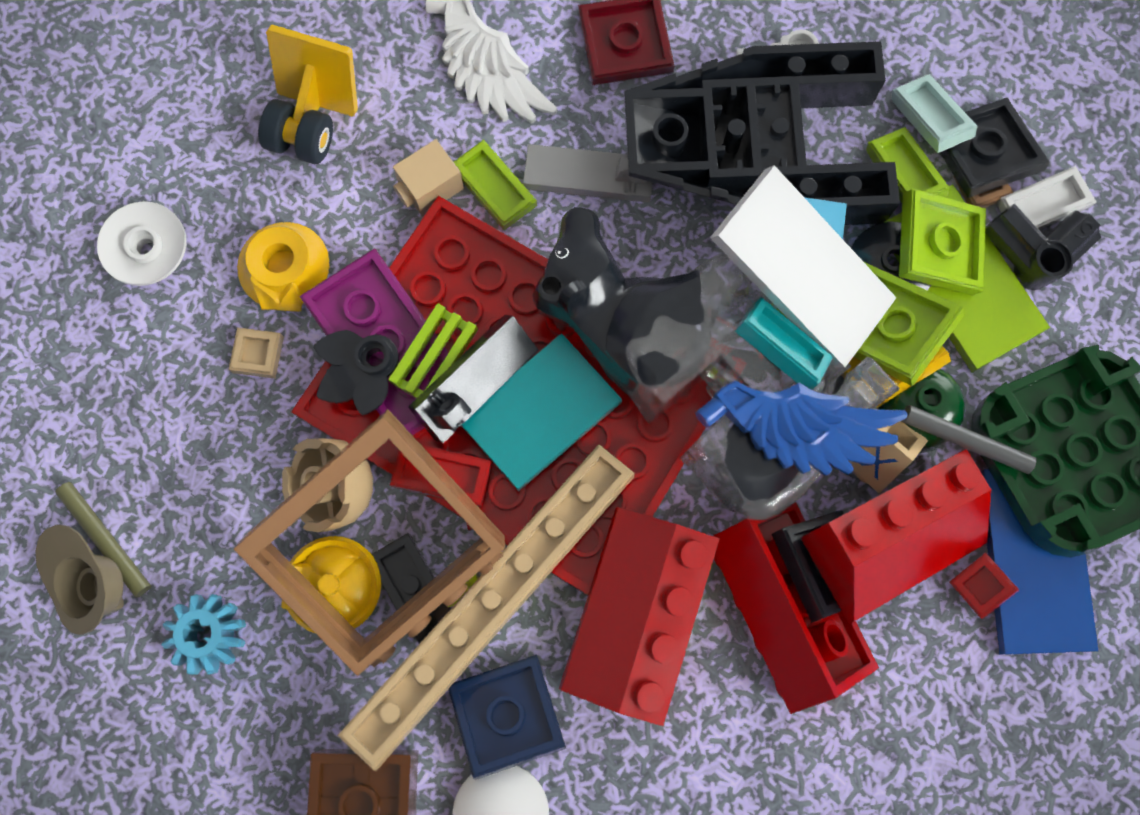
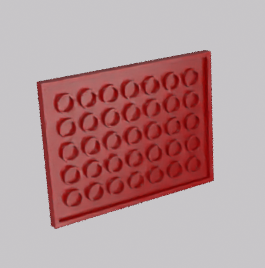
[291,195,737,596]

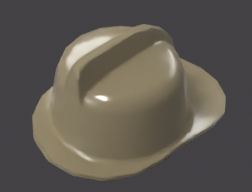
[35,524,124,635]

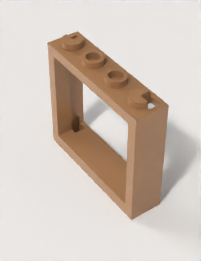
[234,409,505,676]

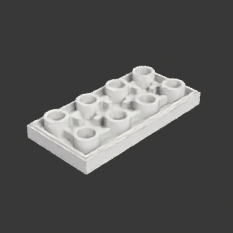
[710,165,896,368]

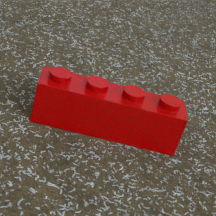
[801,449,991,624]
[713,500,879,714]
[559,507,720,726]

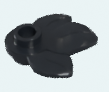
[313,330,399,416]

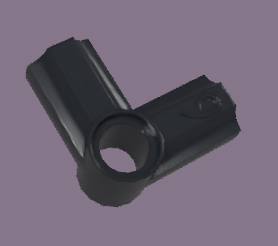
[985,203,1102,291]

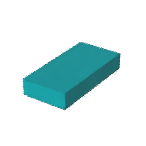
[735,297,833,390]

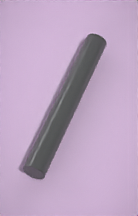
[902,405,1036,474]

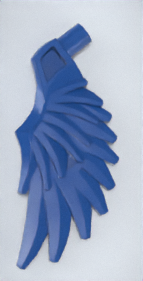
[695,380,907,476]

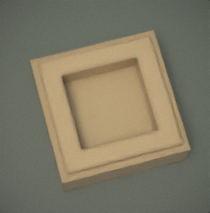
[228,327,284,379]

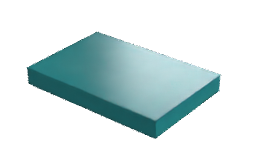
[460,333,622,492]

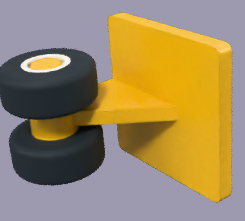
[258,25,358,164]

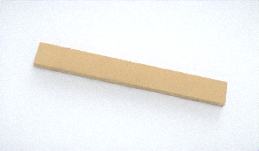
[337,445,634,771]

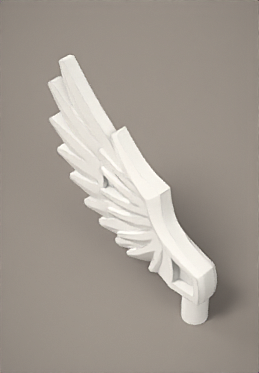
[426,0,557,124]

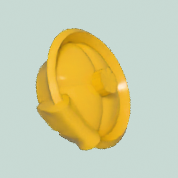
[237,222,329,312]
[281,536,381,634]

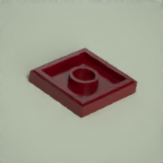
[578,0,675,86]

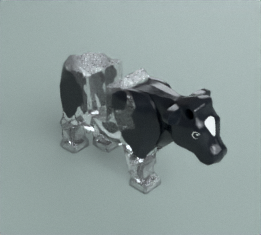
[532,207,899,520]

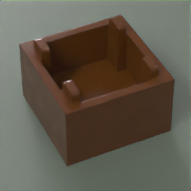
[307,749,418,815]

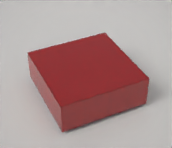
[949,553,1020,619]

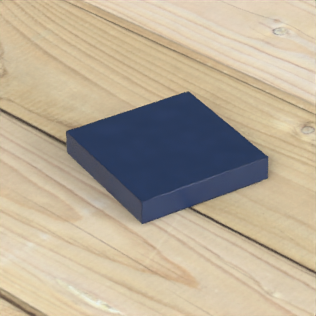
[448,654,567,780]

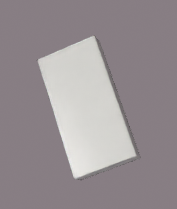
[996,166,1096,230]

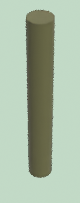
[55,482,152,598]

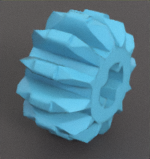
[161,594,246,675]

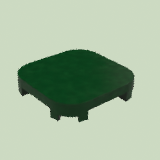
[971,345,1140,557]

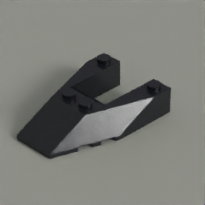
[624,41,900,225]

